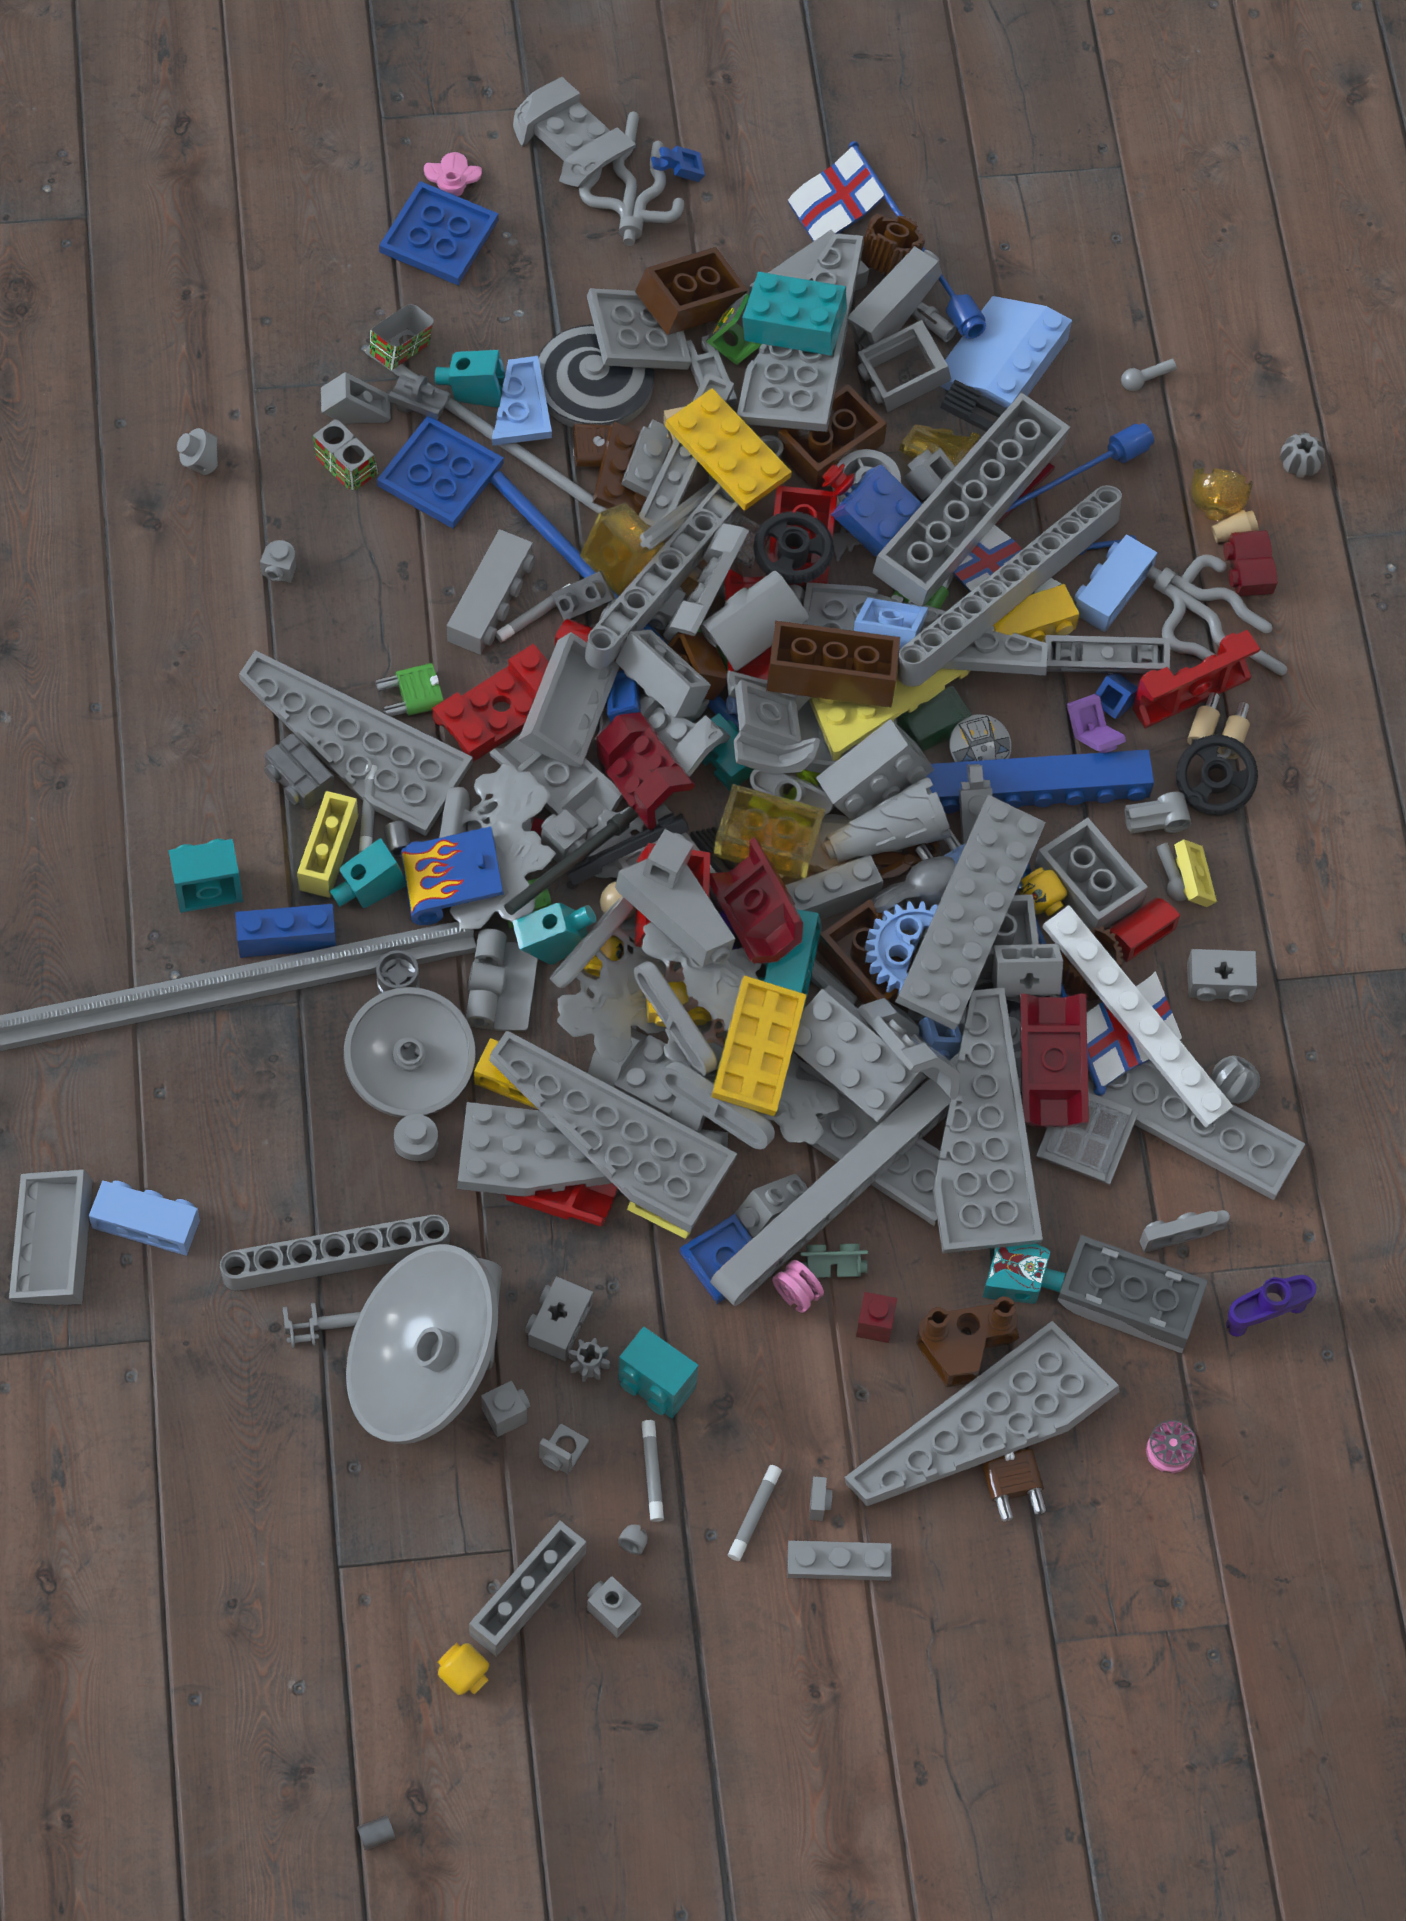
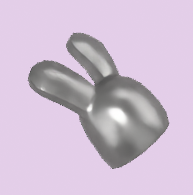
[871,856,956,913]

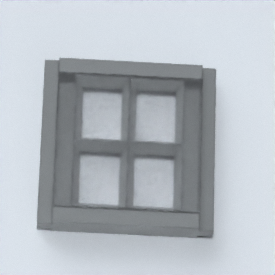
[1036,1092,1139,1185]

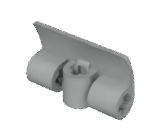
[700,571,809,672]
[466,929,538,1032]

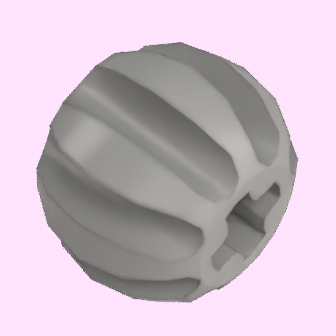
[1280,433,1325,478]
[1211,1055,1260,1104]

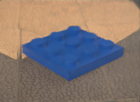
[379,181,499,286]
[377,416,504,529]

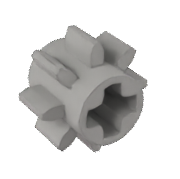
[569,1338,610,1382]

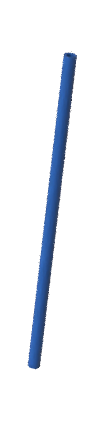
[490,471,740,732]

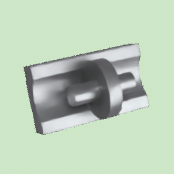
[388,374,450,420]
[552,570,615,621]

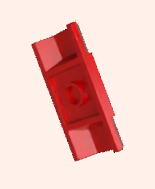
[501,1183,618,1227]

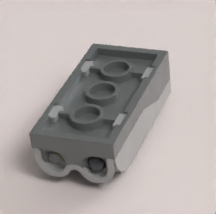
[1057,1235,1208,1353]

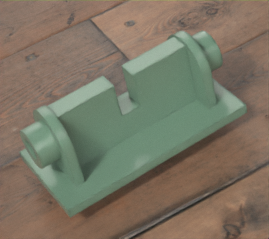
[799,1243,868,1278]

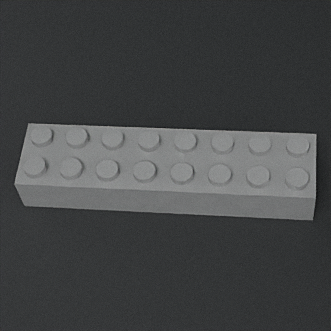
[872,392,1070,607]

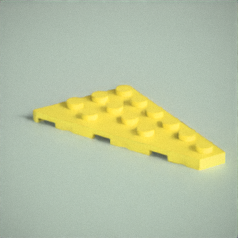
[809,667,971,761]

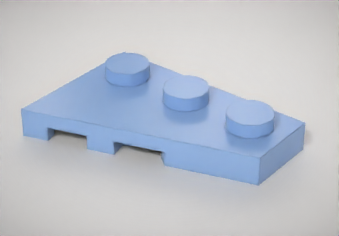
[492,356,552,446]

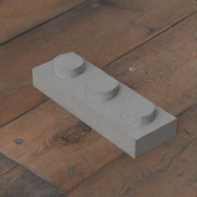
[787,1540,891,1581]

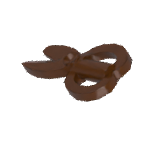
[872,841,941,880]

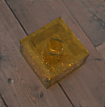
[580,502,665,597]

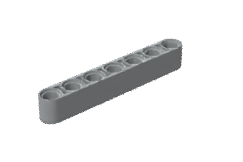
[220,1215,450,1291]

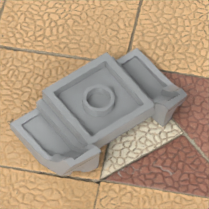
[513,77,636,187]
[726,671,821,774]
[595,694,730,777]

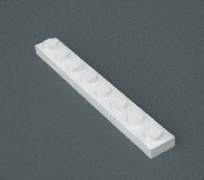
[1042,905,1233,1128]

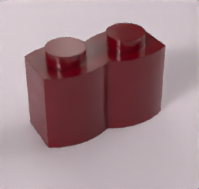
[1224,530,1278,596]

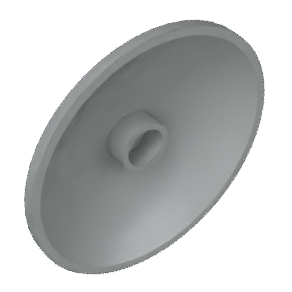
[346,1244,502,1444]

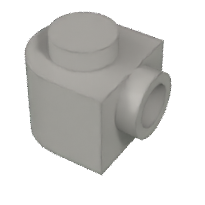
[260,540,296,583]

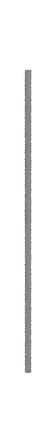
[365,345,725,601]

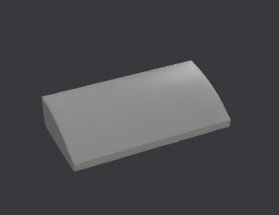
[518,632,620,767]
[9,1169,93,1305]

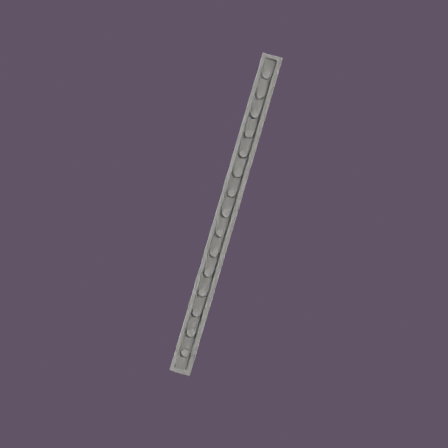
[0,921,476,1051]

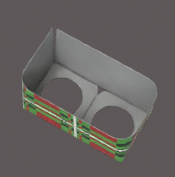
[369,304,433,370]
[313,418,378,490]

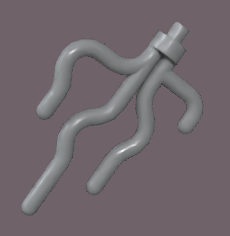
[579,111,684,246]
[1147,555,1287,676]

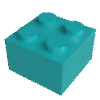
[169,839,243,913]
[618,1326,699,1418]

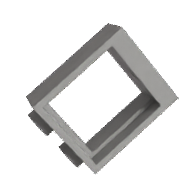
[857,320,951,413]

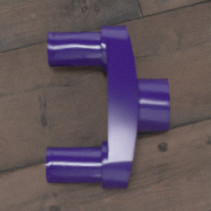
[1226,1275,1317,1337]

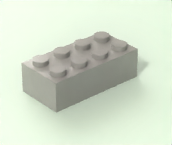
[793,989,926,1124]

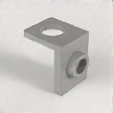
[539,1424,589,1475]

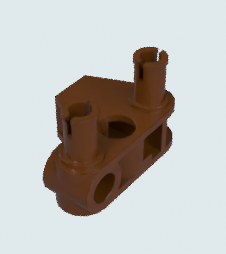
[916,1296,1020,1387]

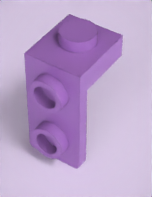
[1067,694,1126,753]

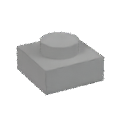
[809,1476,832,1521]

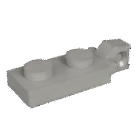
[959,764,993,845]

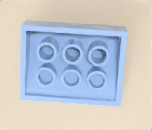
[941,296,1072,418]

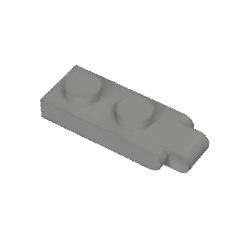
[621,419,671,497]
[1140,1210,1230,1253]

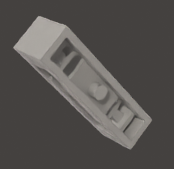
[1043,635,1170,674]

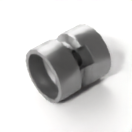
[376,950,420,994]

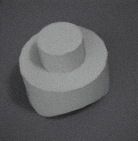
[177,428,218,475]
[394,1114,439,1161]

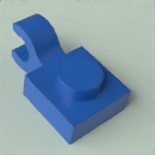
[651,146,705,182]

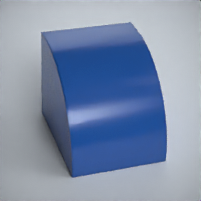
[1095,673,1138,719]

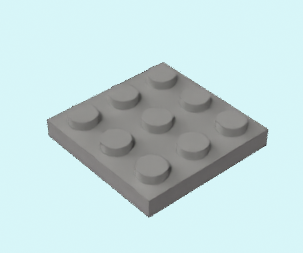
[587,288,691,370]

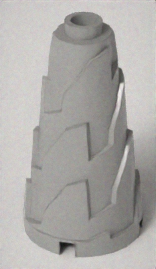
[823,777,951,863]

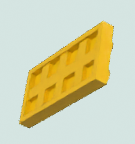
[665,388,792,511]
[711,975,806,1116]

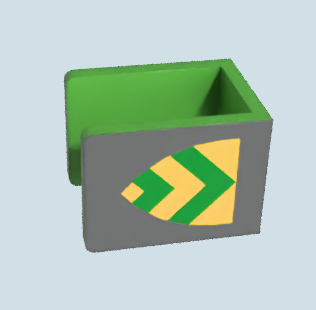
[706,293,762,365]

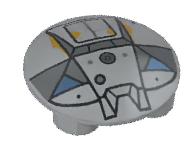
[950,714,1011,762]

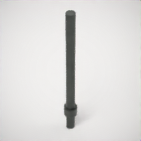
[504,807,639,915]

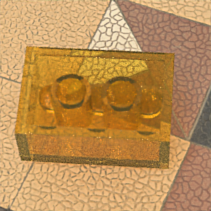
[714,784,825,880]

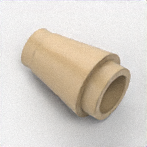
[1212,510,1259,543]

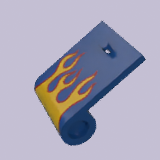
[401,826,504,925]

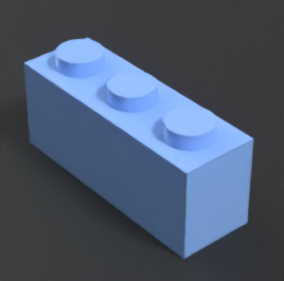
[1074,534,1157,632]
[89,1180,200,1256]

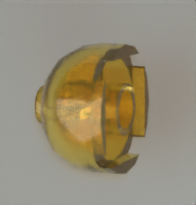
[1191,468,1253,521]

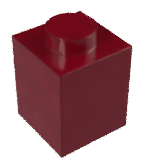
[856,1292,897,1343]

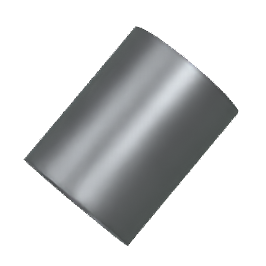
[385,821,410,857]
[357,1815,396,1851]

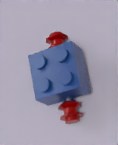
[822,464,922,556]

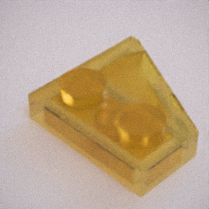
[899,425,980,467]

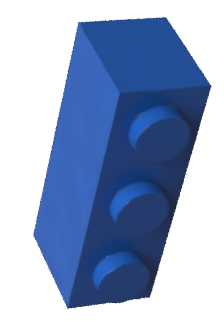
[235,904,336,958]

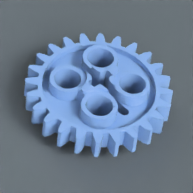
[865,901,937,994]

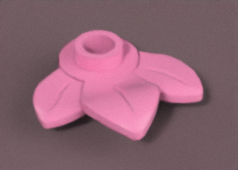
[424,152,482,196]

